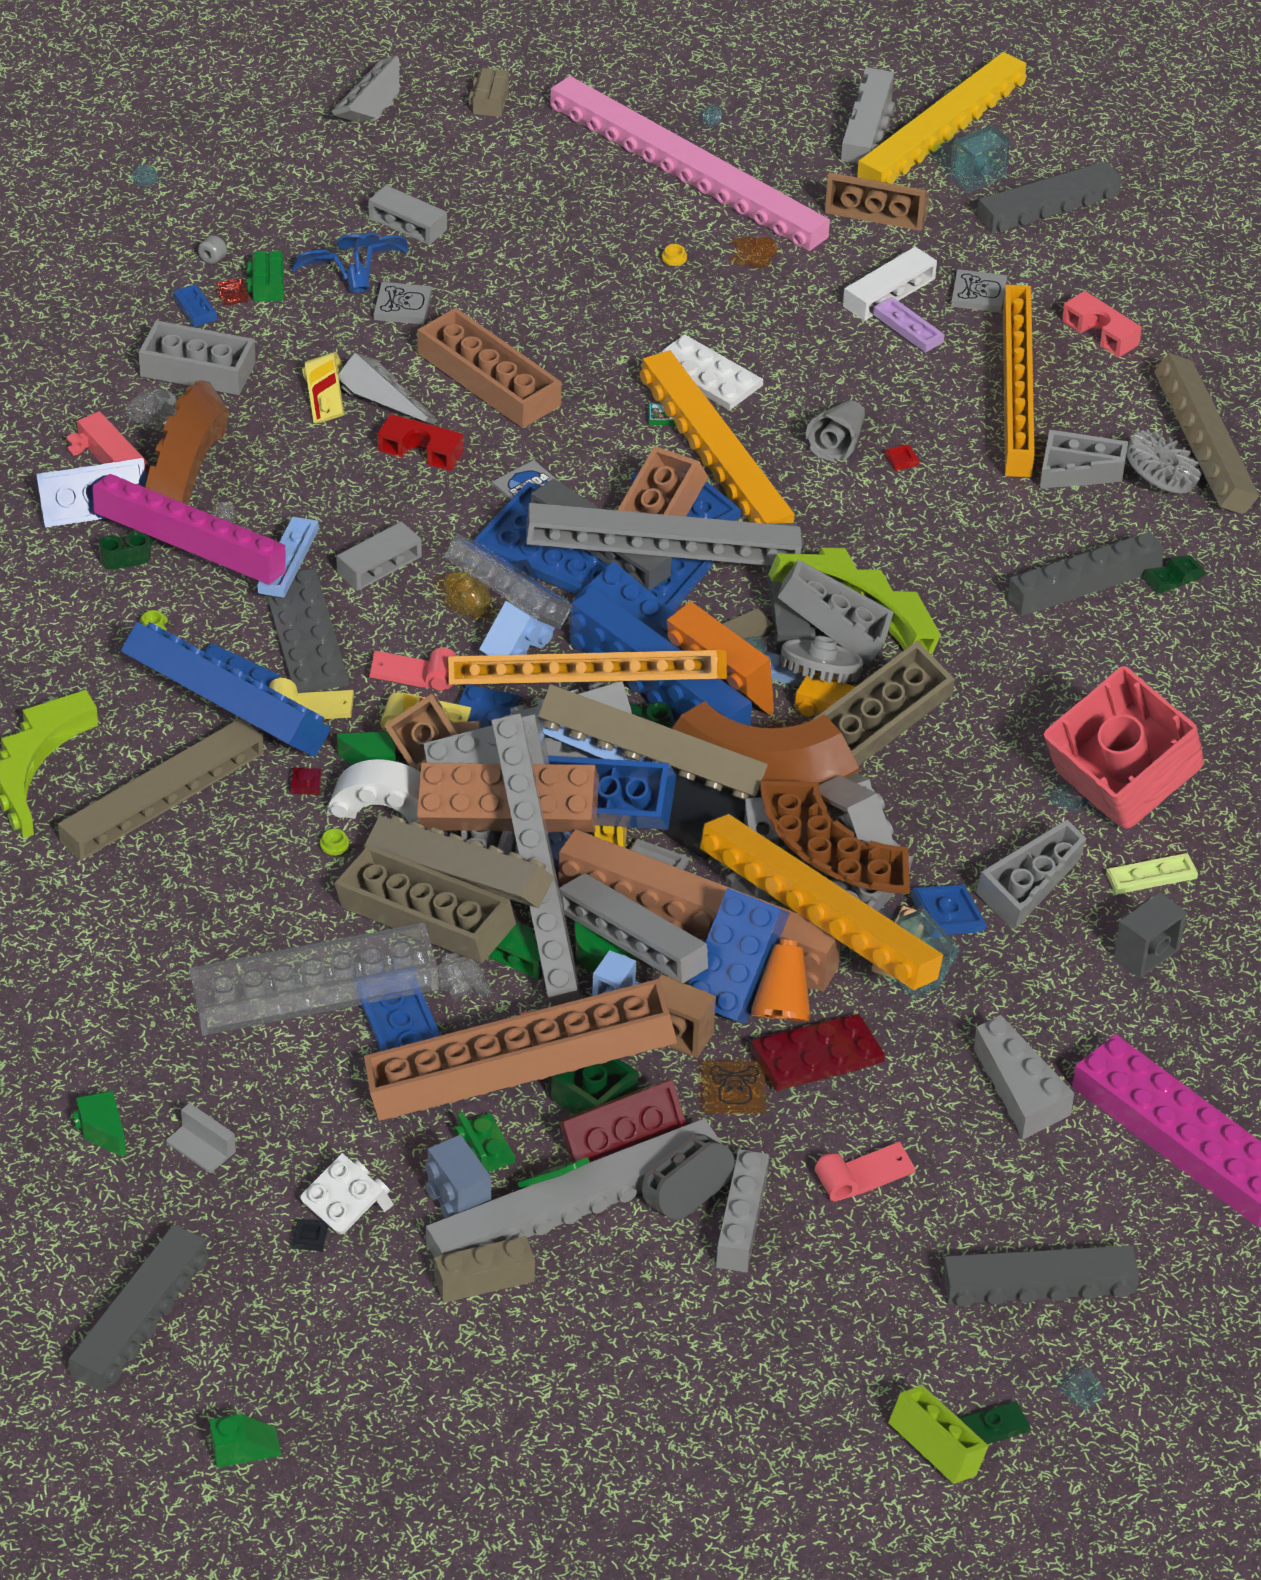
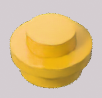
[662,244,687,266]

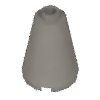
[805,400,865,462]

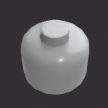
[198,236,227,264]

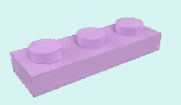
[873,297,945,353]

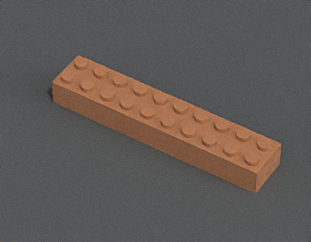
[559,829,841,992]
[364,979,677,1121]

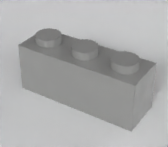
[368,185,447,245]
[337,522,422,591]

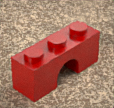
[378,414,464,471]

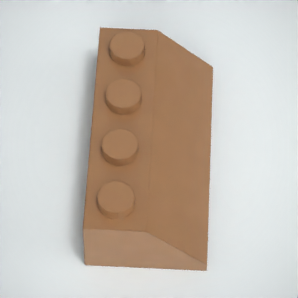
[825,172,929,231]

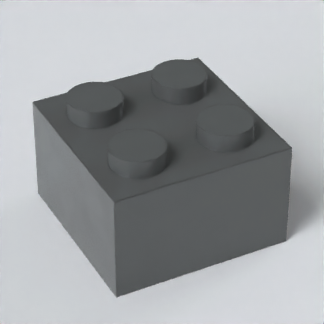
[1114,892,1186,979]

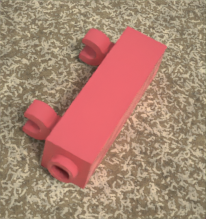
[66,411,149,478]

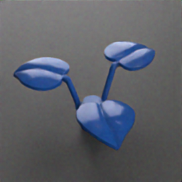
[292,232,408,293]

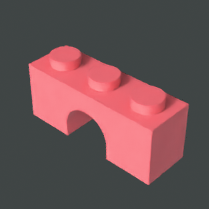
[1062,291,1142,358]

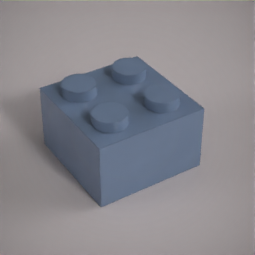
[425,1135,491,1218]

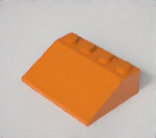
[667,601,774,715]

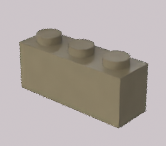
[434,1236,535,1303]

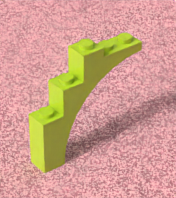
[768,548,941,654]
[0,690,98,838]

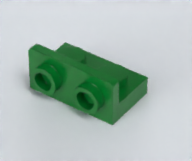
[453,1112,515,1172]

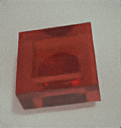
[218,278,249,306]

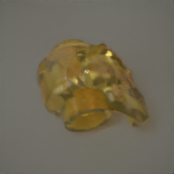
[444,572,492,619]

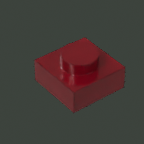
[291,767,322,795]

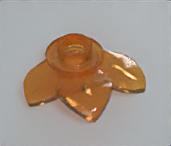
[731,237,778,269]

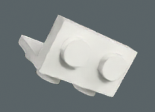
[301,1153,394,1234]

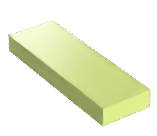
[1106,853,1198,894]

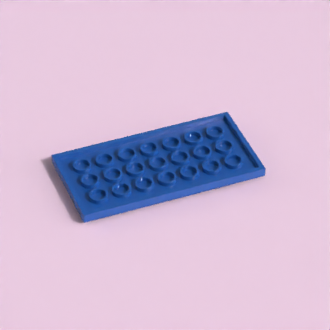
[472,481,713,611]

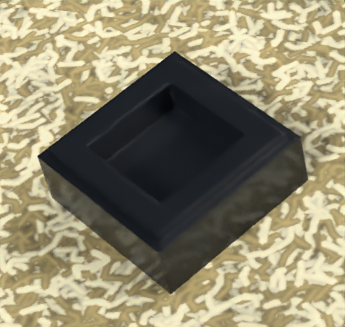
[292,1219,329,1252]

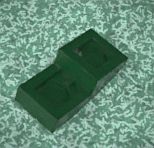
[1142,555,1206,594]

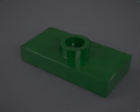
[959,1401,1030,1445]

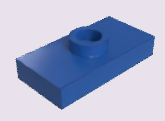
[173,284,217,327]

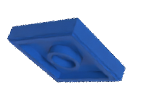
[910,884,987,936]

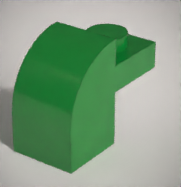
[575,921,635,973]

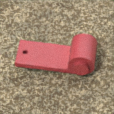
[370,648,457,691]
[815,1142,916,1202]

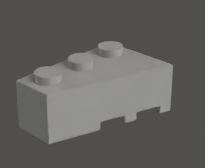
[1040,430,1128,488]

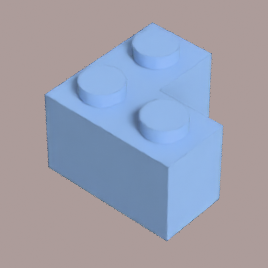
[479,601,556,656]
[592,950,641,996]

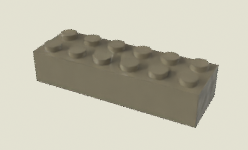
[813,641,955,766]
[334,845,516,963]

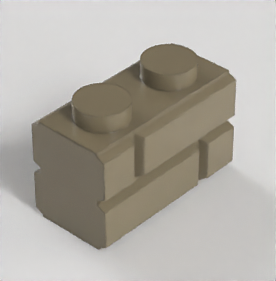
[469,68,509,117]

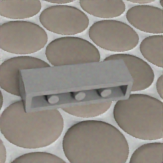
[716,1149,769,1272]

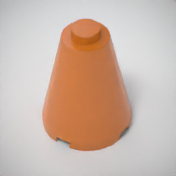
[751,939,811,1022]

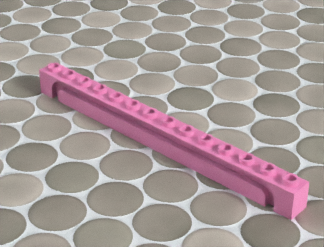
[550,76,830,251]

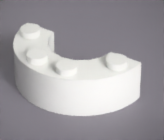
[327,759,429,831]

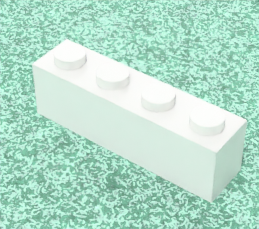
[843,247,937,321]

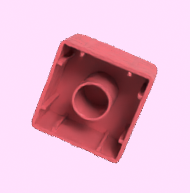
[1044,666,1204,829]

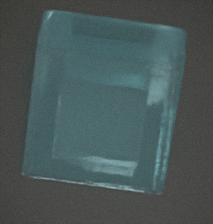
[1052,784,1086,813]
[1058,1367,1107,1412]

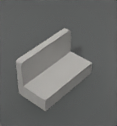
[166,1103,236,1173]

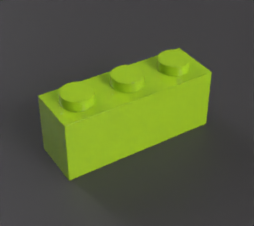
[888,1385,988,1484]

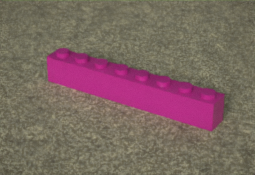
[93,473,286,585]

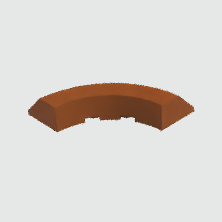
[145,380,229,505]
[672,701,859,791]
[760,781,910,894]

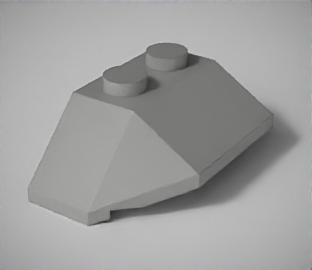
[331,55,399,122]

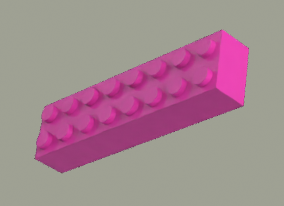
[1072,1034,1261,1227]

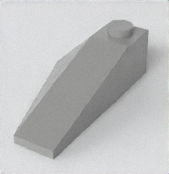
[338,353,438,424]

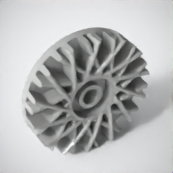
[1126,429,1202,494]
[779,636,863,684]

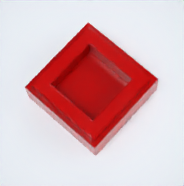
[884,444,920,471]

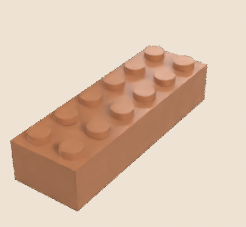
[417,308,561,428]
[417,763,599,832]

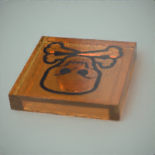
[703,1061,766,1114]

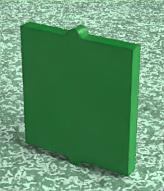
[517,1157,590,1189]

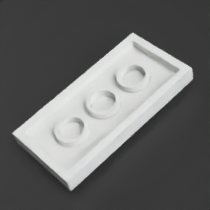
[658,334,763,410]

